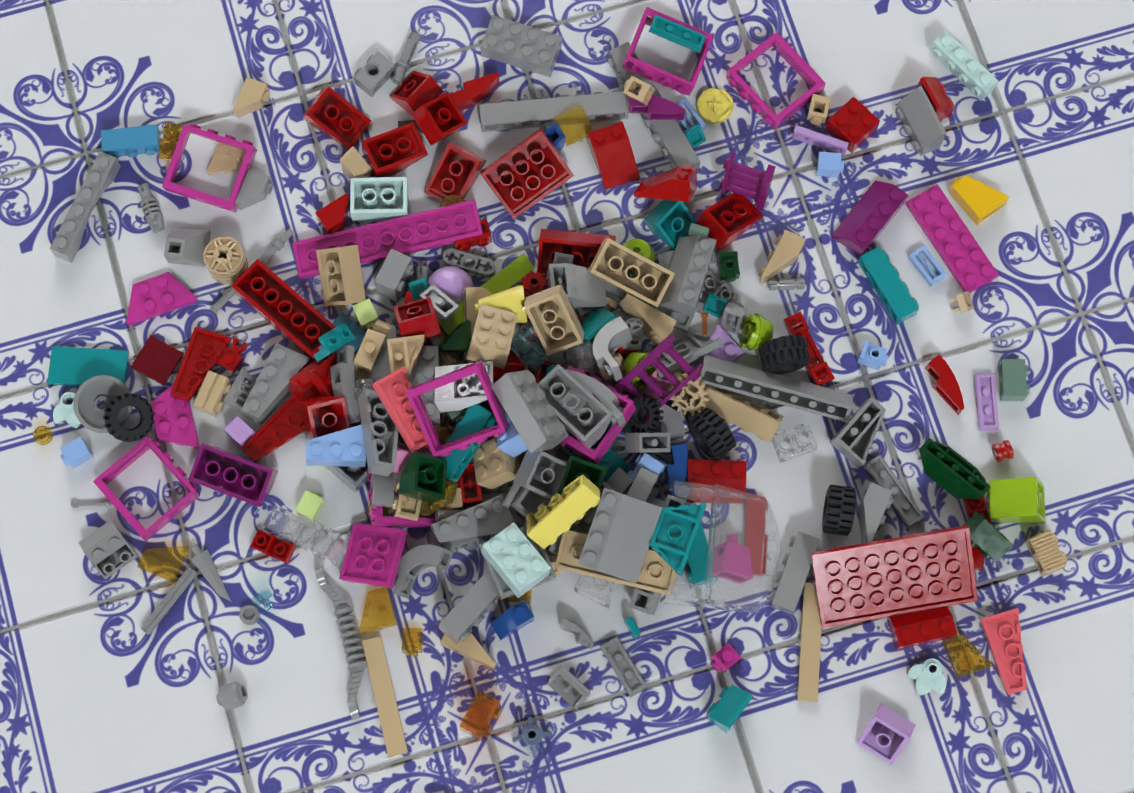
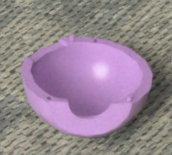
[429,266,474,304]

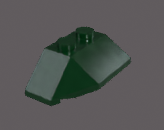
[919,438,990,499]

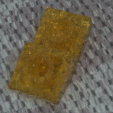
[158,123,183,160]

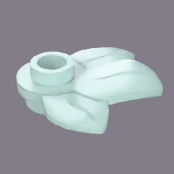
[53,392,81,428]
[908,658,947,695]

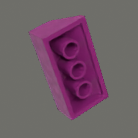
[831,180,908,257]
[188,443,279,507]

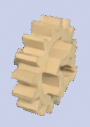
[668,373,711,415]

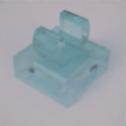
[251,587,274,611]

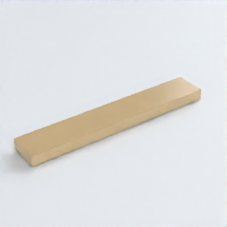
[797,583,822,703]
[362,636,408,758]

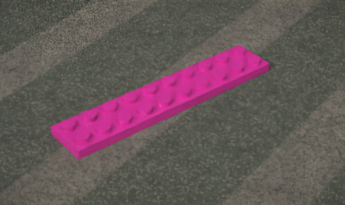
[292,200,483,279]

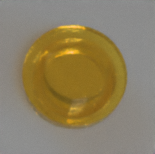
[33,426,53,445]

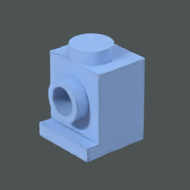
[857,340,889,371]

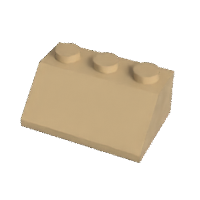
[316,245,366,306]

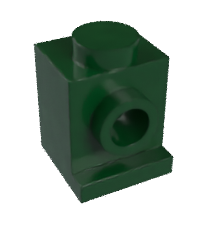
[717,251,740,282]

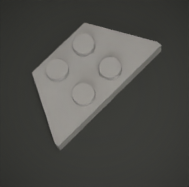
[657,332,723,378]

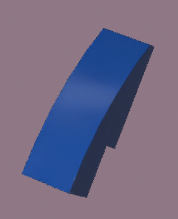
[666,443,688,498]

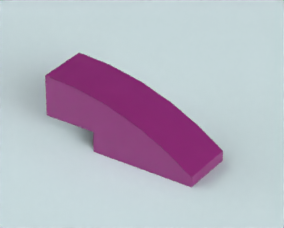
[628,92,685,120]

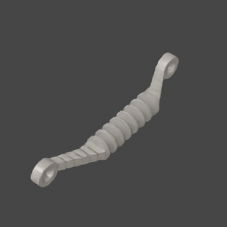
[315,566,367,720]

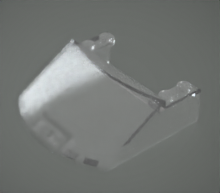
[660,481,780,613]

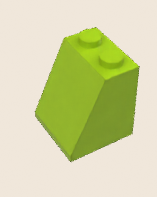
[987,477,1046,523]

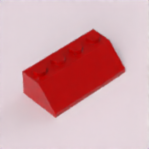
[537,229,616,273]

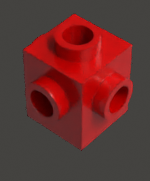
[520,271,548,297]

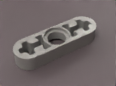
[443,248,496,278]

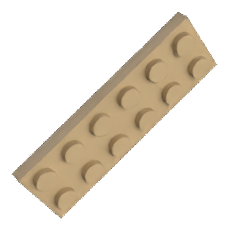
[555,530,676,596]

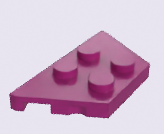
[126,272,198,326]
[150,384,200,449]

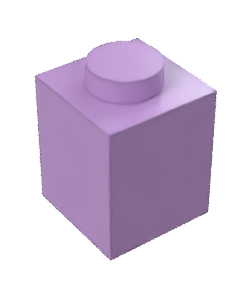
[224,416,255,447]

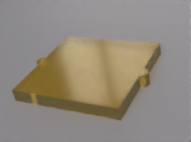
[554,105,594,146]

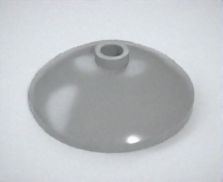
[73,375,132,433]

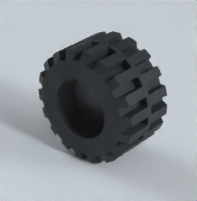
[759,335,810,374]
[103,393,155,442]
[687,408,736,460]
[822,484,856,536]

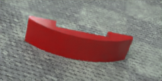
[783,311,835,386]

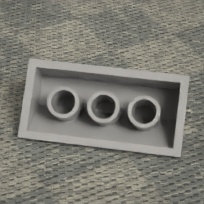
[659,235,717,316]
[538,364,613,449]

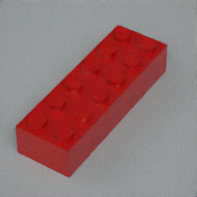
[231,259,336,361]

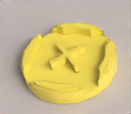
[697,88,733,124]

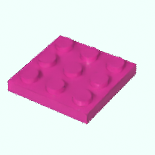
[339,523,408,589]

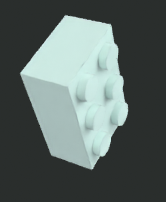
[350,177,409,221]
[481,522,551,598]

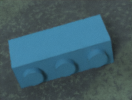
[101,124,161,159]

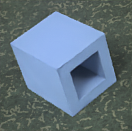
[816,152,844,178]
[60,437,94,469]

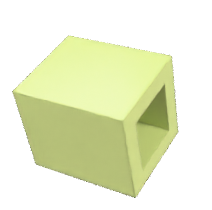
[352,298,379,331]
[295,490,325,523]

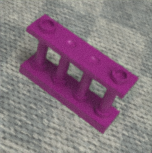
[719,152,776,211]
[614,333,703,421]

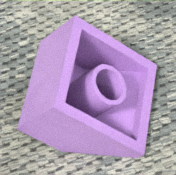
[857,704,916,765]

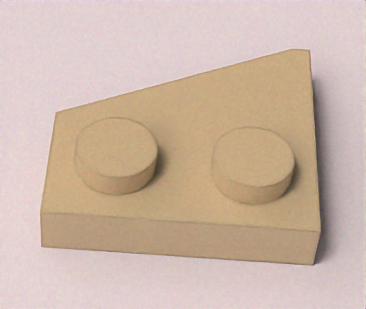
[207,142,246,176]
[387,335,425,376]

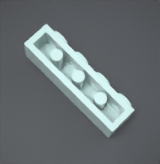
[930,31,998,101]

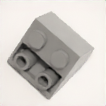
[78,520,138,579]

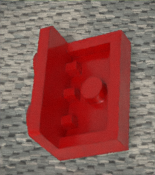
[454,219,492,251]

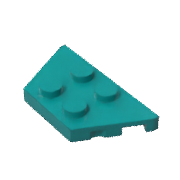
[650,503,707,576]

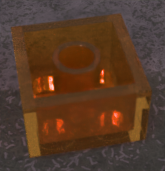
[460,690,503,742]

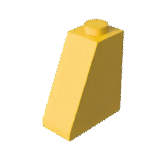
[949,175,1009,225]

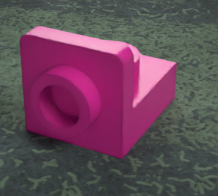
[710,643,741,674]

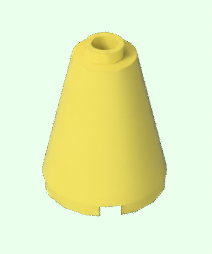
[475,285,527,323]

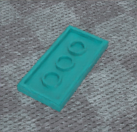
[47,346,129,386]

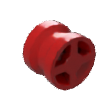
[992,440,1014,462]

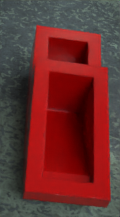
[449,72,500,112]
[925,354,964,415]

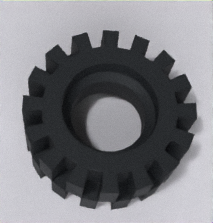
[627,397,664,433]

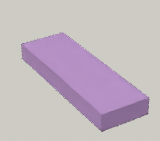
[792,125,849,156]
[974,373,999,431]

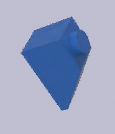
[491,600,534,640]

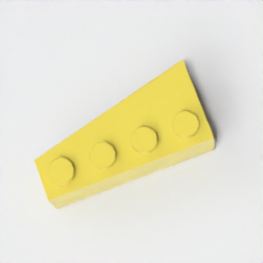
[526,474,600,549]

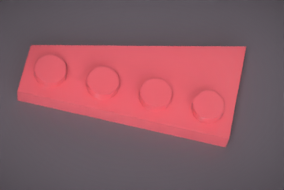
[372,366,428,453]
[980,608,1027,696]

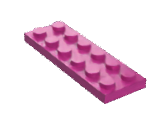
[905,184,999,294]

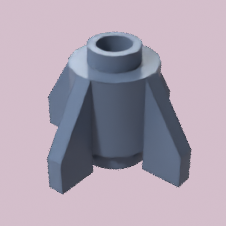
[512,717,552,758]

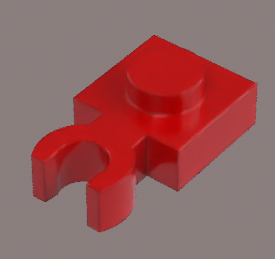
[216,337,248,373]

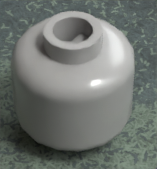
[216,681,248,710]

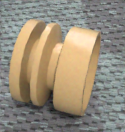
[203,236,248,284]

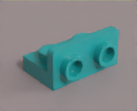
[313,323,355,362]

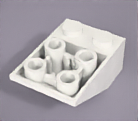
[435,361,493,412]

